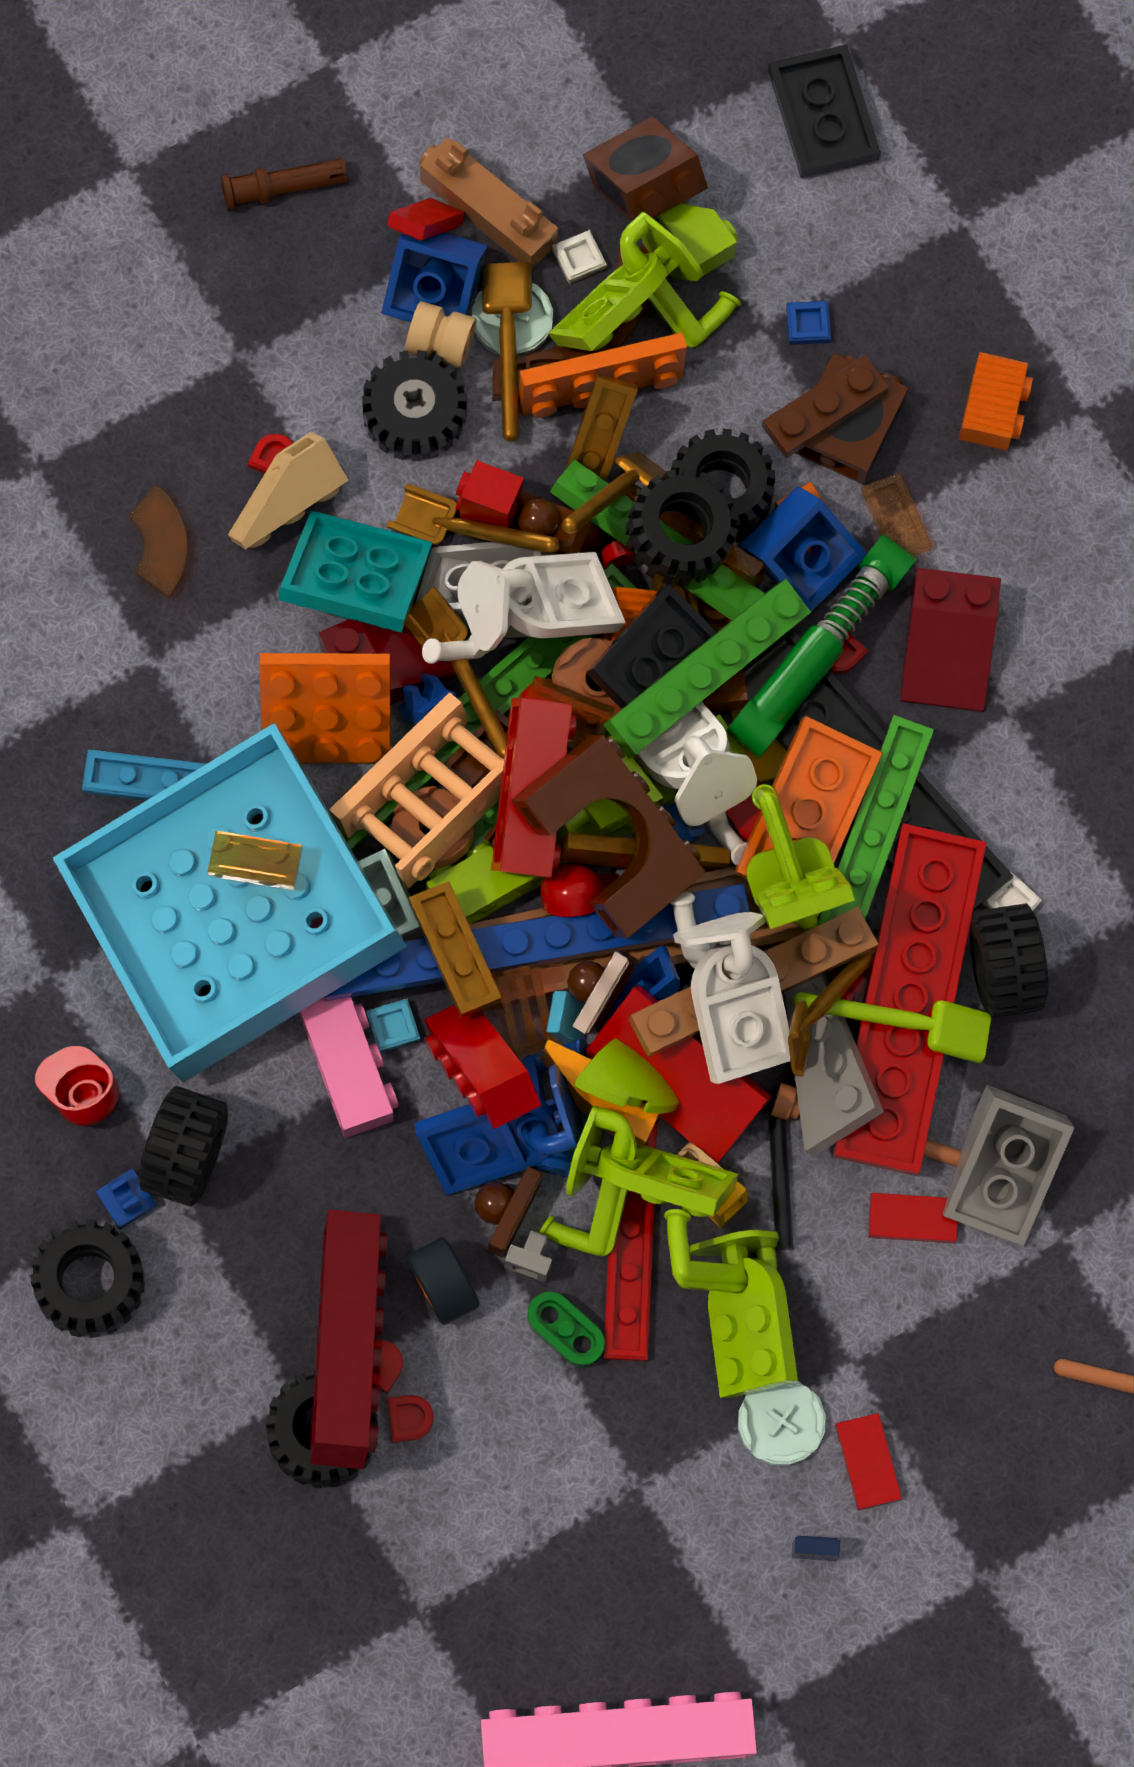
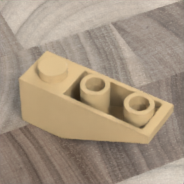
[228,432,349,550]

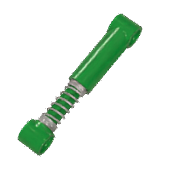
[726,533,917,758]

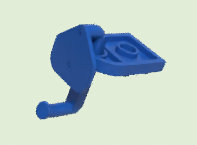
[415,1038,588,1196]

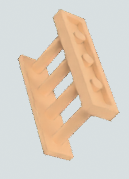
[329,692,504,889]

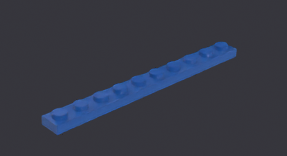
[325,884,749,1001]

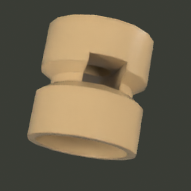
[405,301,477,369]

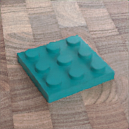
[278,510,432,632]

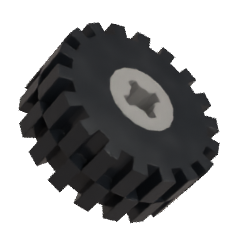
[362,350,467,461]

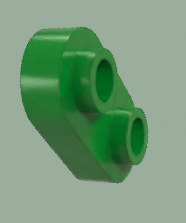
[527,1292,605,1368]

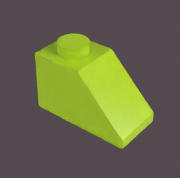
[653,203,738,276]

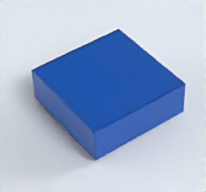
[786,301,831,345]

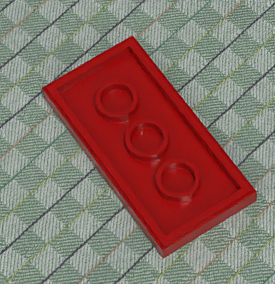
[585,985,771,1164]

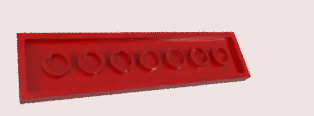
[833,823,987,1177]

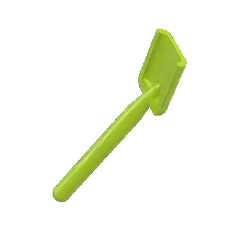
[792,992,991,1063]

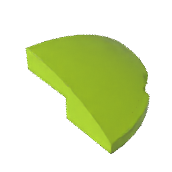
[574,1038,679,1114]

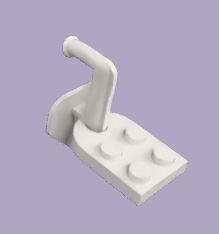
[422,552,626,664]
[634,702,757,865]
[670,891,790,1084]

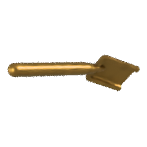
[482,262,532,442]
[562,452,666,534]
[386,483,560,554]
[405,586,507,759]
[788,948,876,1077]

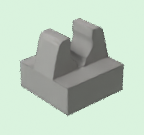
[504,1230,552,1283]

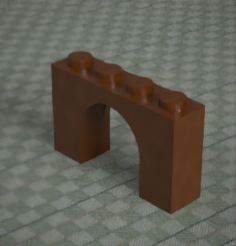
[511,735,705,938]

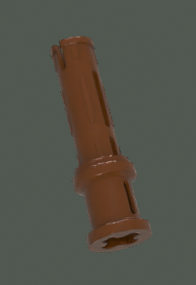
[220,157,348,211]

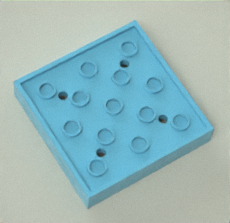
[53,723,407,1083]

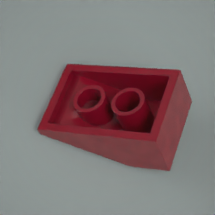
[900,568,1001,712]
[319,601,457,705]

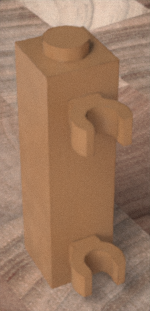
[419,137,559,269]

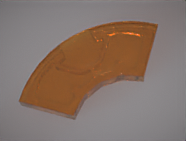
[129,485,188,599]

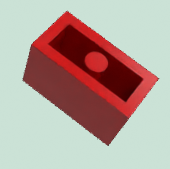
[455,460,524,528]

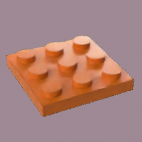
[259,653,390,763]

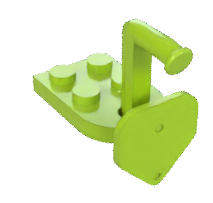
[548,212,741,351]
[746,784,855,931]
[538,1105,738,1256]
[664,1209,798,1398]

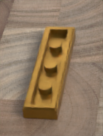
[558,832,730,872]

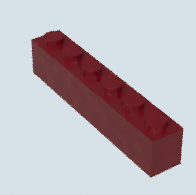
[309,1209,388,1469]

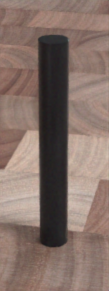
[768,1119,793,1250]

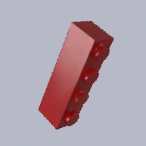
[491,698,576,877]
[424,1004,542,1129]

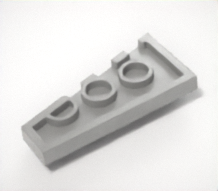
[784,973,884,1157]

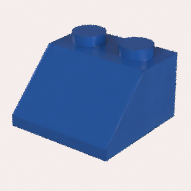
[381,232,488,322]
[740,486,868,612]

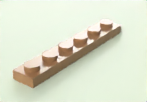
[628,907,878,1058]

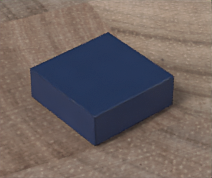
[792,1535,840,1561]

